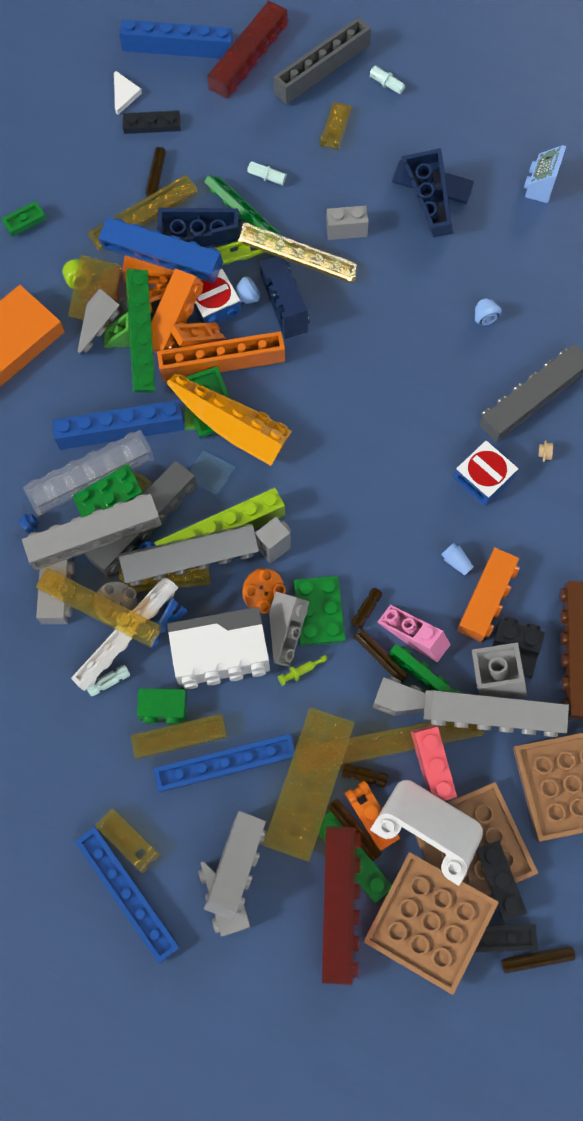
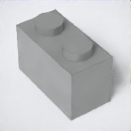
[326,206,368,240]
[255,517,291,564]

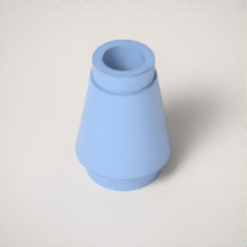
[441,543,474,575]

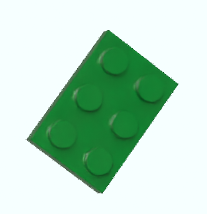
[186,366,230,439]
[73,464,145,518]
[294,576,345,647]

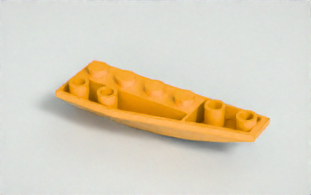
[167,374,292,466]

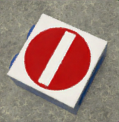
[194,269,241,324]
[454,441,518,506]

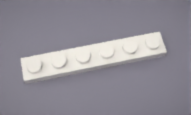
[71,577,178,691]

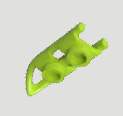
[215,238,267,265]

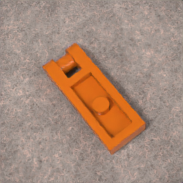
[170,322,227,346]
[344,781,400,851]

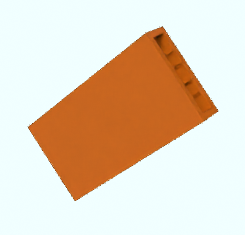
[0,285,65,387]

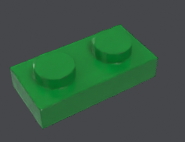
[1,201,47,237]

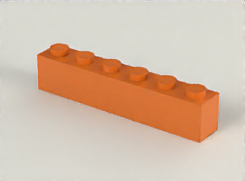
[157,331,285,382]

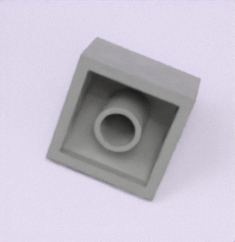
[472,643,527,699]

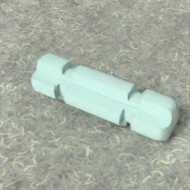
[87,665,130,696]

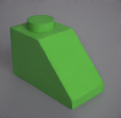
[104,312,130,348]

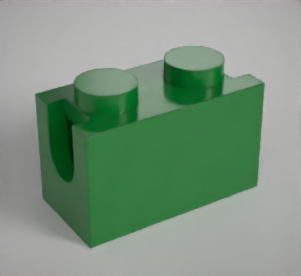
[137,688,188,725]

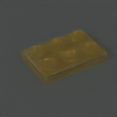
[68,255,121,326]

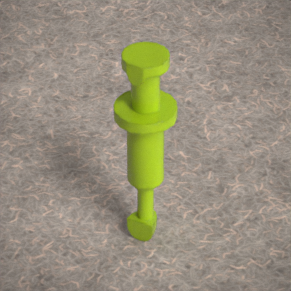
[278,655,327,686]

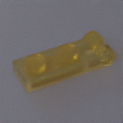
[320,102,352,150]
[95,808,160,873]

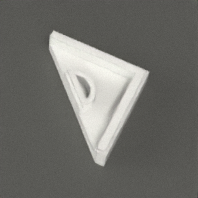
[114,71,142,115]

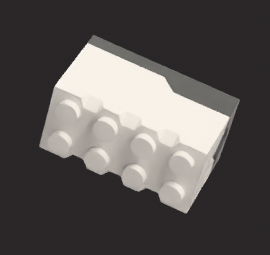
[167,607,270,690]

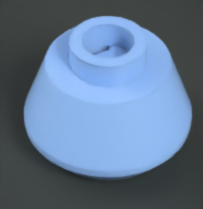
[236,277,261,304]
[475,299,502,325]

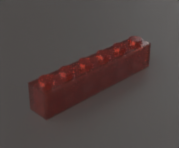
[207,1,289,99]
[322,826,362,985]

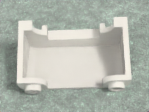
[370,780,483,886]

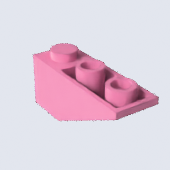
[378,605,450,662]

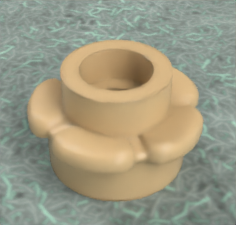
[538,440,553,462]

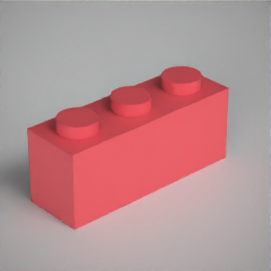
[410,725,457,801]

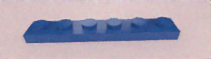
[153,734,297,793]
[75,827,180,964]

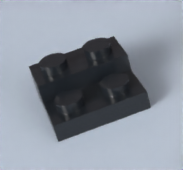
[492,617,545,679]

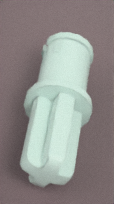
[370,65,405,94]
[248,161,287,186]

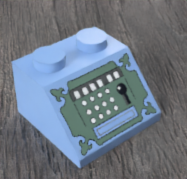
[524,145,566,203]

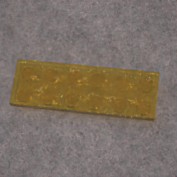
[263,707,355,862]

